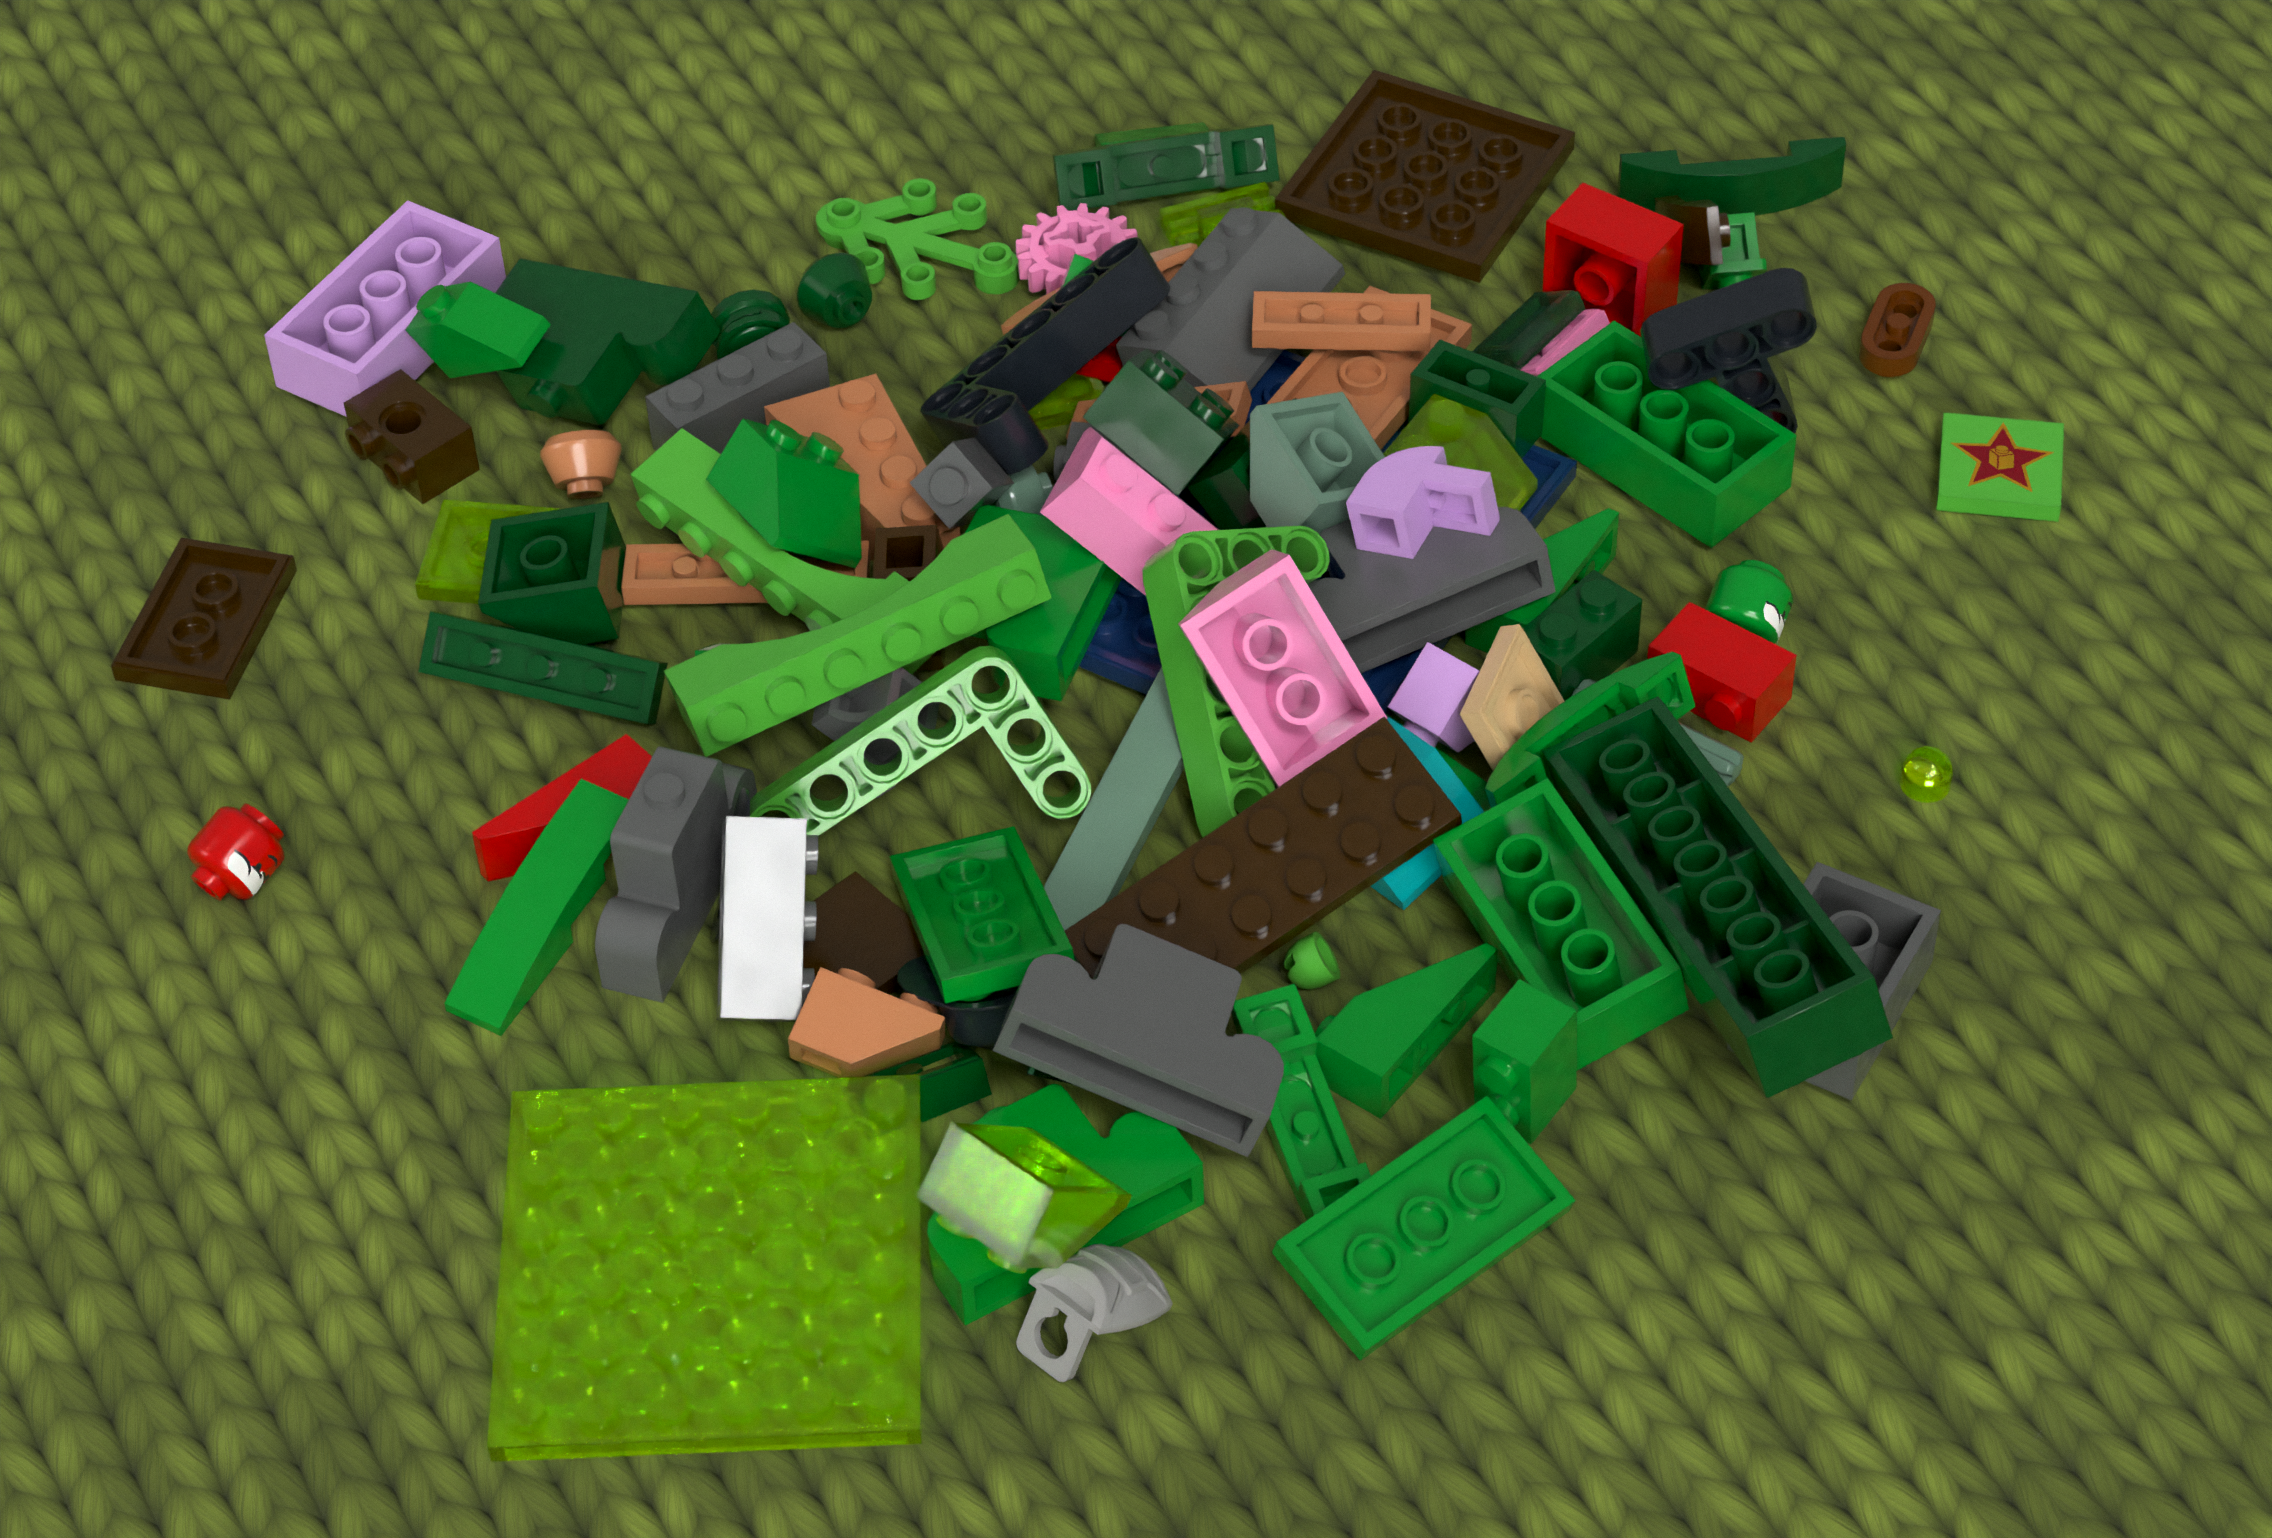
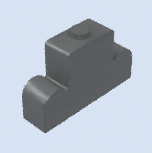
[1308,507,1556,673]
[595,746,757,1003]
[993,924,1284,1157]

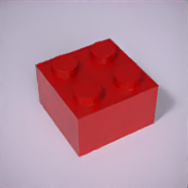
[1542,182,1684,337]

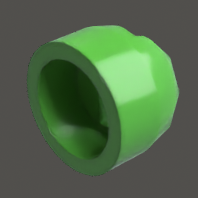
[1284,931,1340,990]

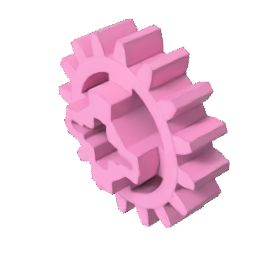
[1016,203,1138,294]

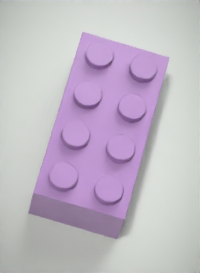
[264,200,506,416]

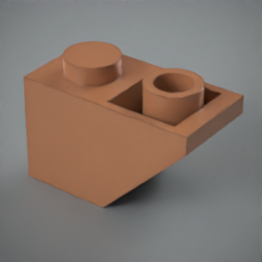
[788,967,945,1080]

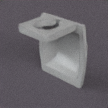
[1016,1244,1173,1382]

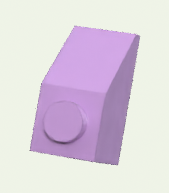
[1388,642,1480,753]

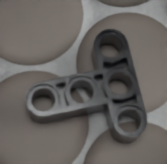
[1640,268,1817,433]

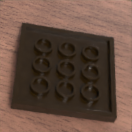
[1275,70,1575,283]

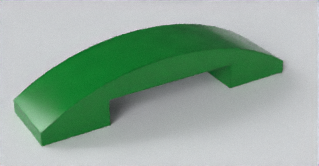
[1485,652,1695,808]
[1231,984,1371,1220]

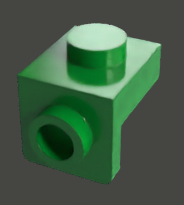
[1699,212,1767,290]

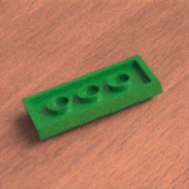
[889,826,1075,1004]
[1272,1096,1576,1361]

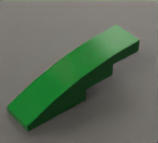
[444,779,629,1036]

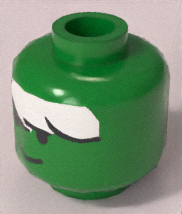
[1705,560,1793,644]

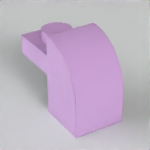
[1346,446,1500,559]

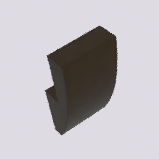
[1654,195,1731,265]

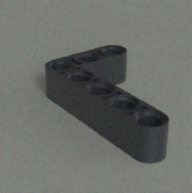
[920,237,1170,474]

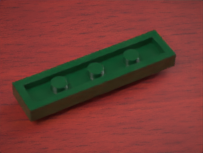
[418,611,668,724]

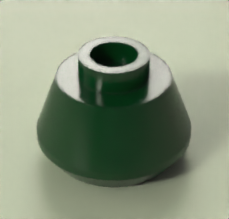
[797,253,872,328]

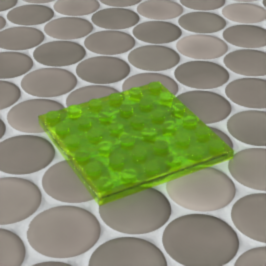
[487,1074,922,1462]

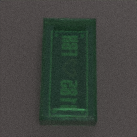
[1472,290,1586,370]

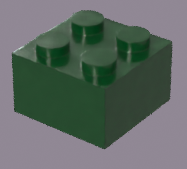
[1083,349,1240,496]

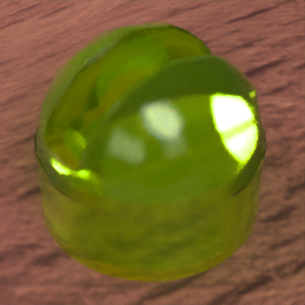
[1900,746,1953,803]

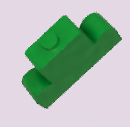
[965,505,1122,701]
[927,1084,1204,1326]

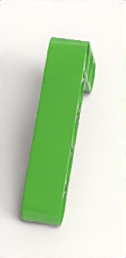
[1143,526,1330,838]
[750,646,1091,836]

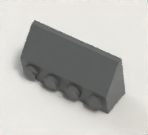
[1116,207,1345,392]

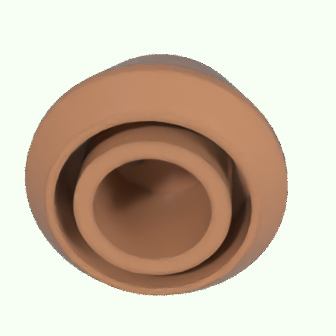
[540,430,622,499]

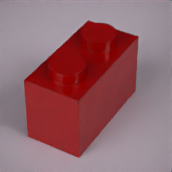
[1647,602,1797,743]

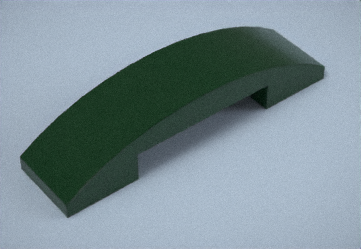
[1053,124,1280,211]
[1617,137,1846,216]

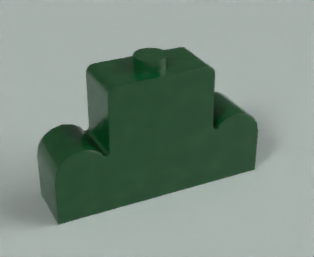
[495,259,721,425]

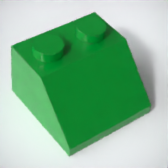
[706,418,862,568]

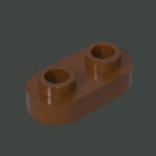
[1859,283,1936,377]

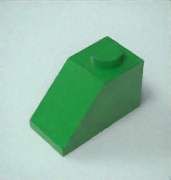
[405,281,551,378]

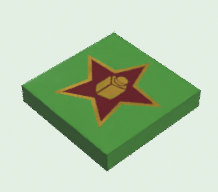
[1936,412,2064,522]

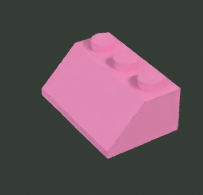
[1040,427,1219,596]
[1178,549,1388,787]

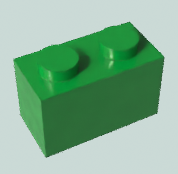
[1472,979,1577,1144]

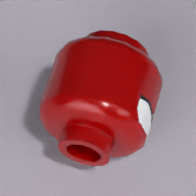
[187,803,285,901]

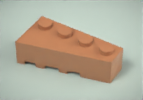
[764,373,961,562]

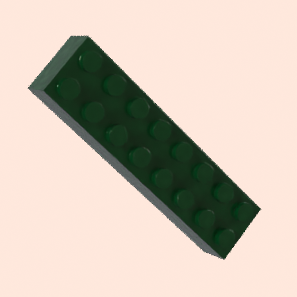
[1542,696,1893,1098]

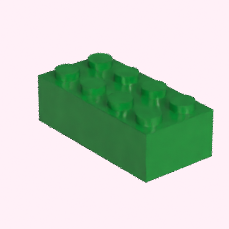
[1537,320,1797,548]
[1433,778,1689,1071]

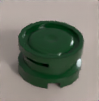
[711,289,790,360]

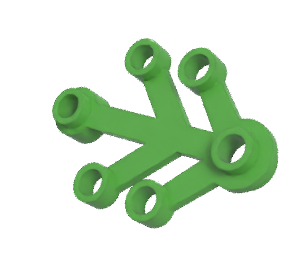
[816,178,1019,300]

